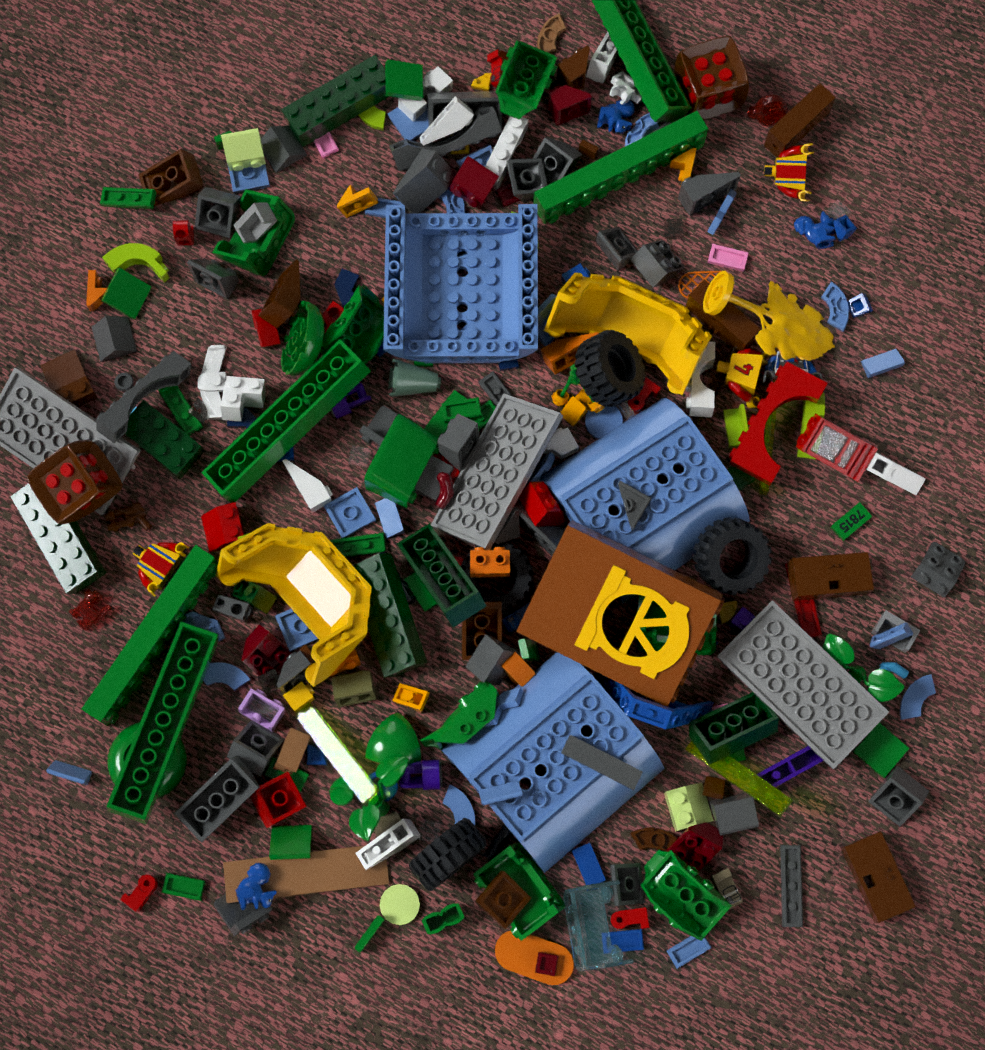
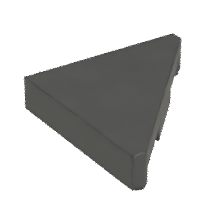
[618,481,651,530]

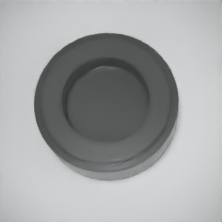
[114,373,134,392]

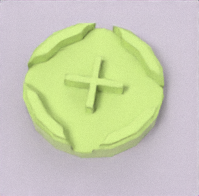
[380,884,420,925]

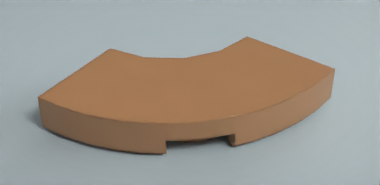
[537,13,567,54]

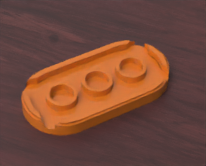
[495,930,574,985]

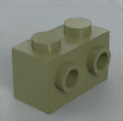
[331,670,377,708]

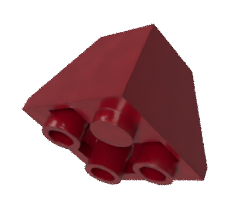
[241,624,292,683]
[666,822,723,871]

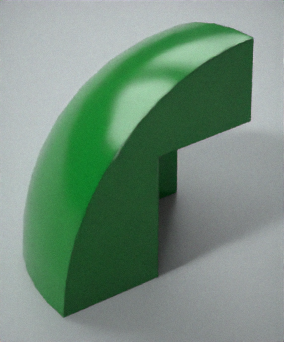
[365,713,421,765]

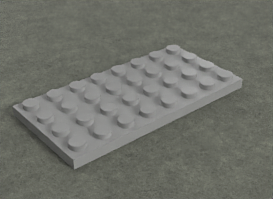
[0,367,141,515]
[431,394,563,550]
[717,600,889,769]

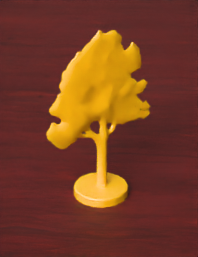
[703,271,835,361]

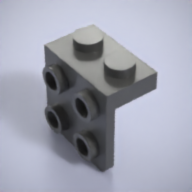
[359,406,397,450]
[911,542,966,598]
[214,894,272,937]

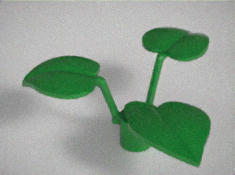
[822,633,905,702]
[329,756,409,841]

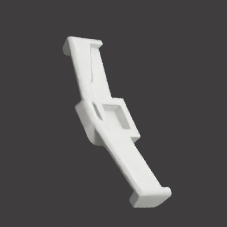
[198,345,227,420]

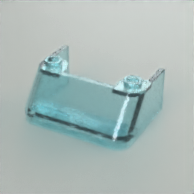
[563,880,634,971]

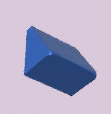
[833,215,857,242]
[847,293,873,318]

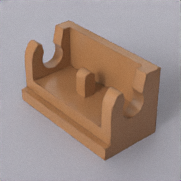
[273,728,311,775]

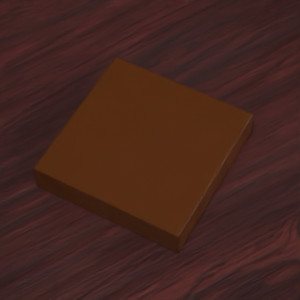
[475,870,531,929]

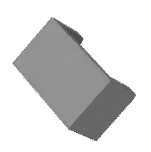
[233,202,277,243]
[871,610,920,653]

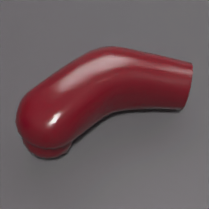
[435,472,454,510]

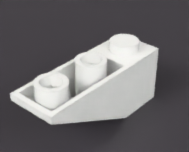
[866,452,926,495]

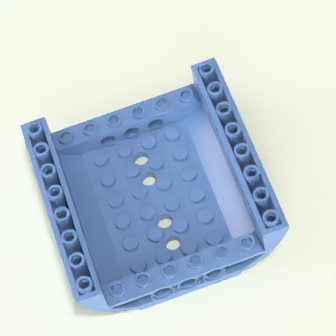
[383,204,538,363]
[539,398,750,604]
[441,652,664,873]

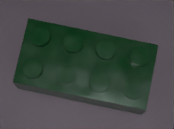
[124,400,205,480]
[689,692,779,765]

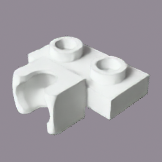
[610,71,642,105]

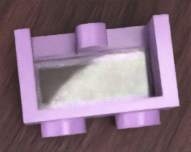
[238,689,285,732]

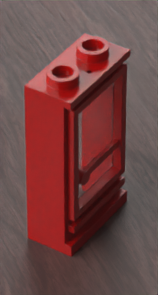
[796,413,878,482]

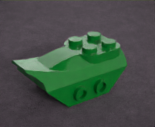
[495,40,558,119]
[320,284,384,364]
[420,681,499,753]
[641,850,732,941]

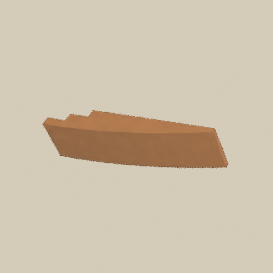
[223,846,389,904]

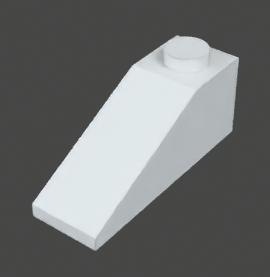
[586,31,618,83]
[419,96,474,145]
[283,459,333,513]
[356,819,421,870]

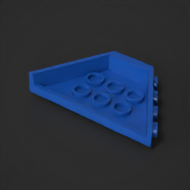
[597,672,714,730]

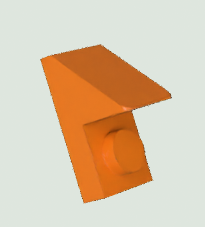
[86,270,107,311]
[502,652,535,687]

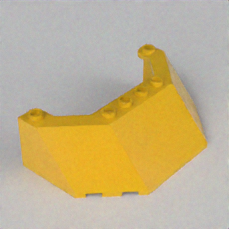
[543,273,712,395]
[216,523,372,687]

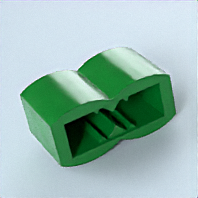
[422,903,465,935]

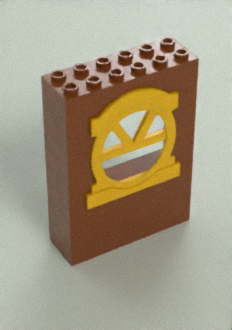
[516,520,724,707]

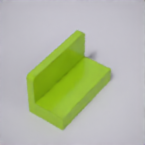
[723,404,748,448]

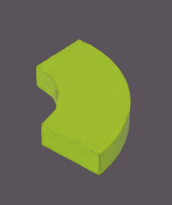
[358,106,386,131]

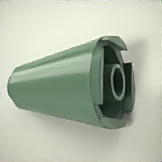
[388,359,441,397]

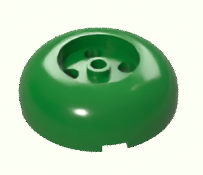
[281,301,324,376]
[107,722,187,798]

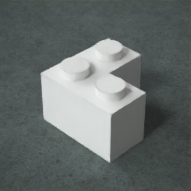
[220,376,266,421]

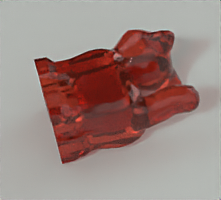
[69,589,112,631]

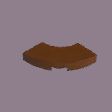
[630,827,678,852]

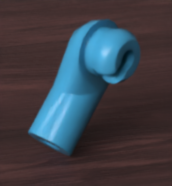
[879,662,909,679]

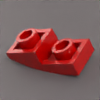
[251,309,280,347]

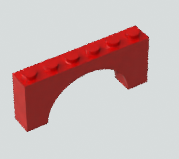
[729,361,828,486]

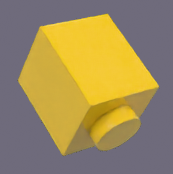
[283,682,315,713]

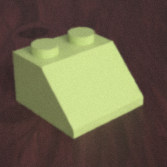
[221,128,266,171]
[664,783,714,832]

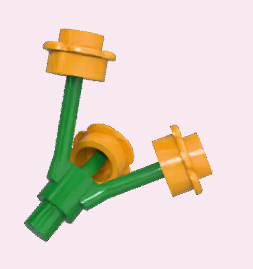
[551,365,605,413]

